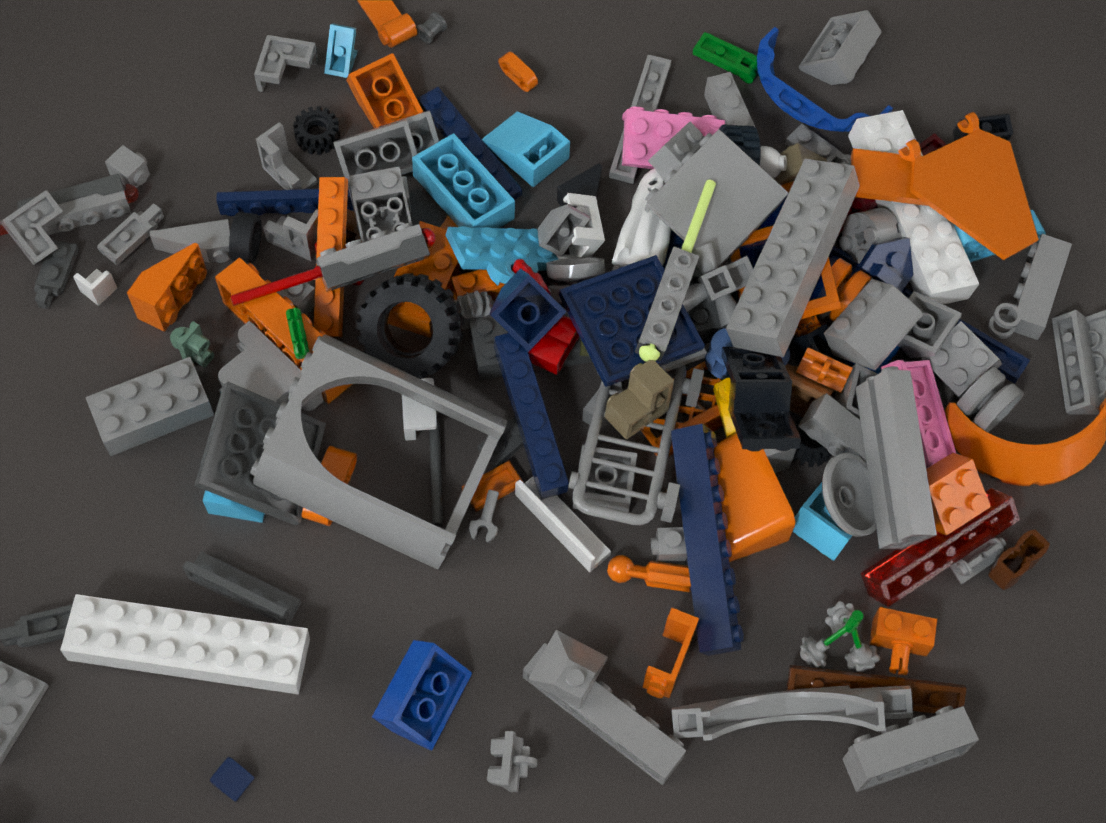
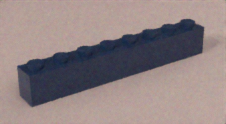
[671,424,744,656]

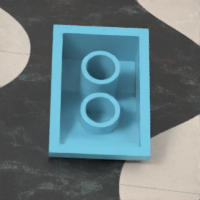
[793,482,852,561]

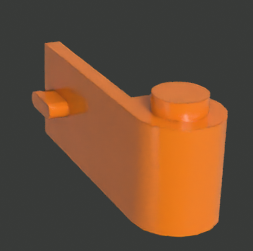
[357,0,417,48]

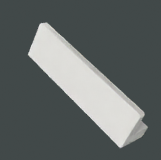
[515,477,611,572]

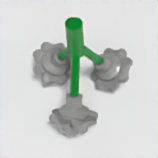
[800,601,880,672]

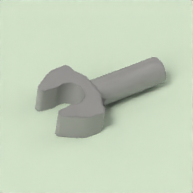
[469,490,499,543]

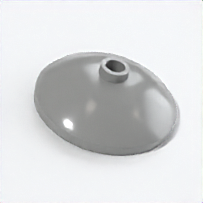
[822,453,876,537]

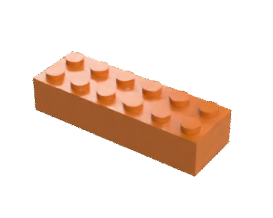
[215,257,352,404]

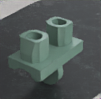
[170,321,215,368]

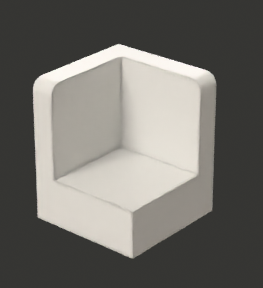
[73,269,117,306]

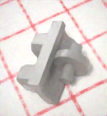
[487,731,538,792]

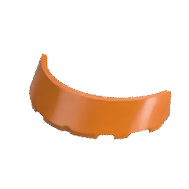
[944,398,1106,486]

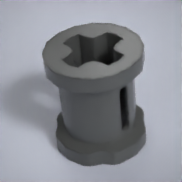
[416,12,447,44]

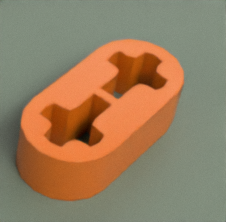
[498,52,538,92]

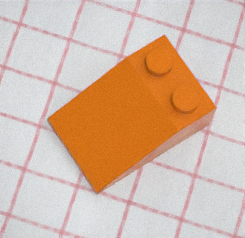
[346,53,423,128]

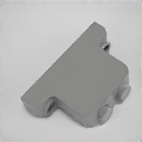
[218,321,324,411]

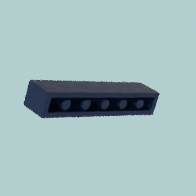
[494,333,569,500]

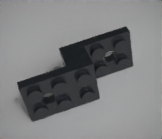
[722,347,801,451]

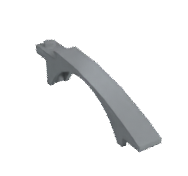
[672,685,913,741]

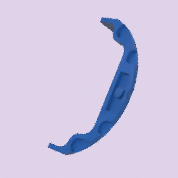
[757,27,893,132]

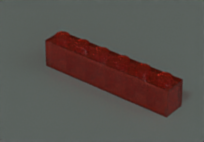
[860,488,1020,607]

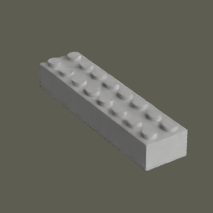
[726,159,860,357]

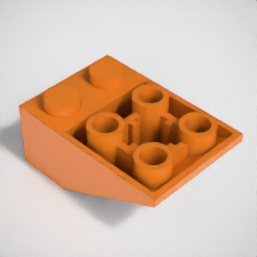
[127,243,207,332]

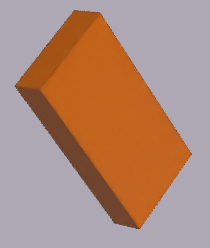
[462,460,524,512]

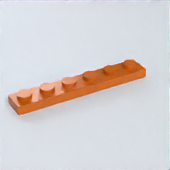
[314,177,348,337]

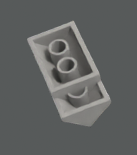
[333,110,439,188]

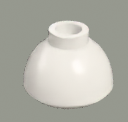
[760,146,787,179]

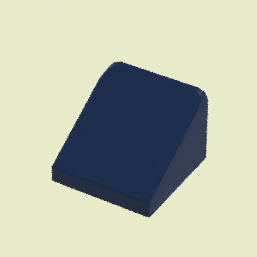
[210,756,255,802]

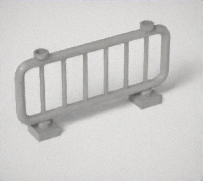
[568,365,704,526]

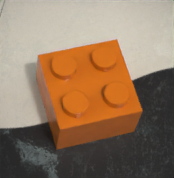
[926,452,991,535]

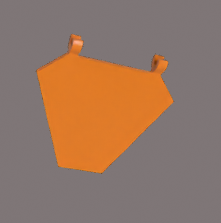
[898,112,1039,260]

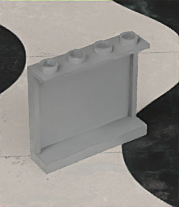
[645,129,789,268]

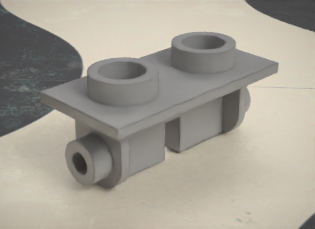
[946,531,1007,584]

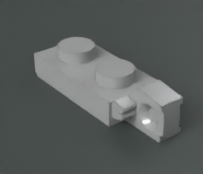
[97,203,164,266]

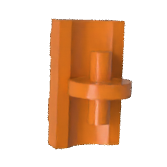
[796,347,853,393]

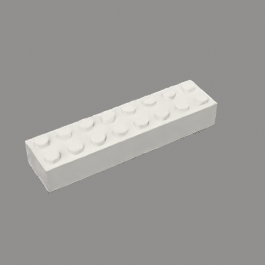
[848,110,979,304]
[60,594,310,695]

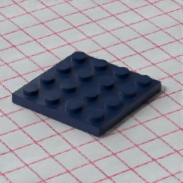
[558,255,705,387]

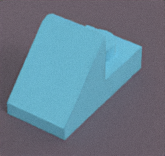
[324,24,358,78]

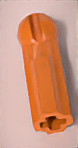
[607,555,691,592]

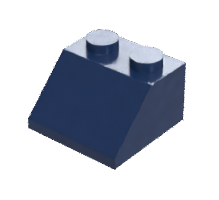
[489,268,567,352]

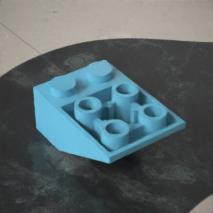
[481,111,570,187]

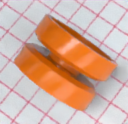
[812,258,873,322]

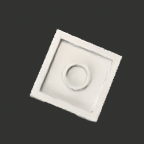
[555,193,605,260]

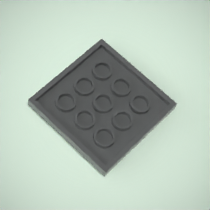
[194,382,326,526]

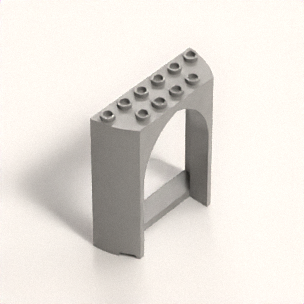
[250,335,508,570]

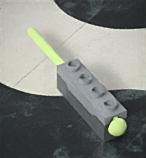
[635,180,716,362]

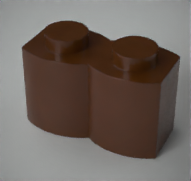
[988,529,1050,590]

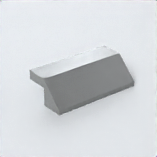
[1052,310,1106,415]

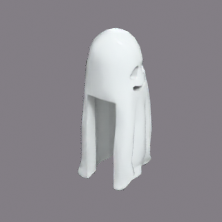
[612,168,671,271]

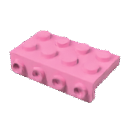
[622,106,725,169]
[881,360,956,469]

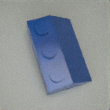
[372,640,472,750]

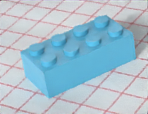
[412,133,515,228]

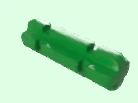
[286,308,310,359]

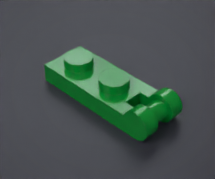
[692,32,758,84]

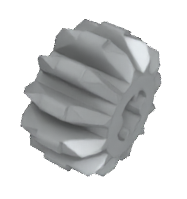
[454,291,495,331]

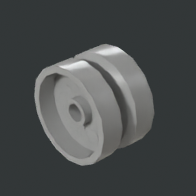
[546,257,605,302]
[956,367,1024,433]

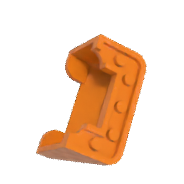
[714,433,795,562]

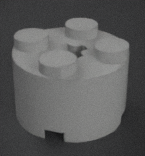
[839,208,902,264]

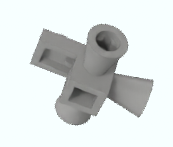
[683,242,753,327]

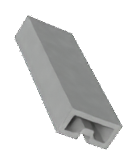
[855,366,937,549]

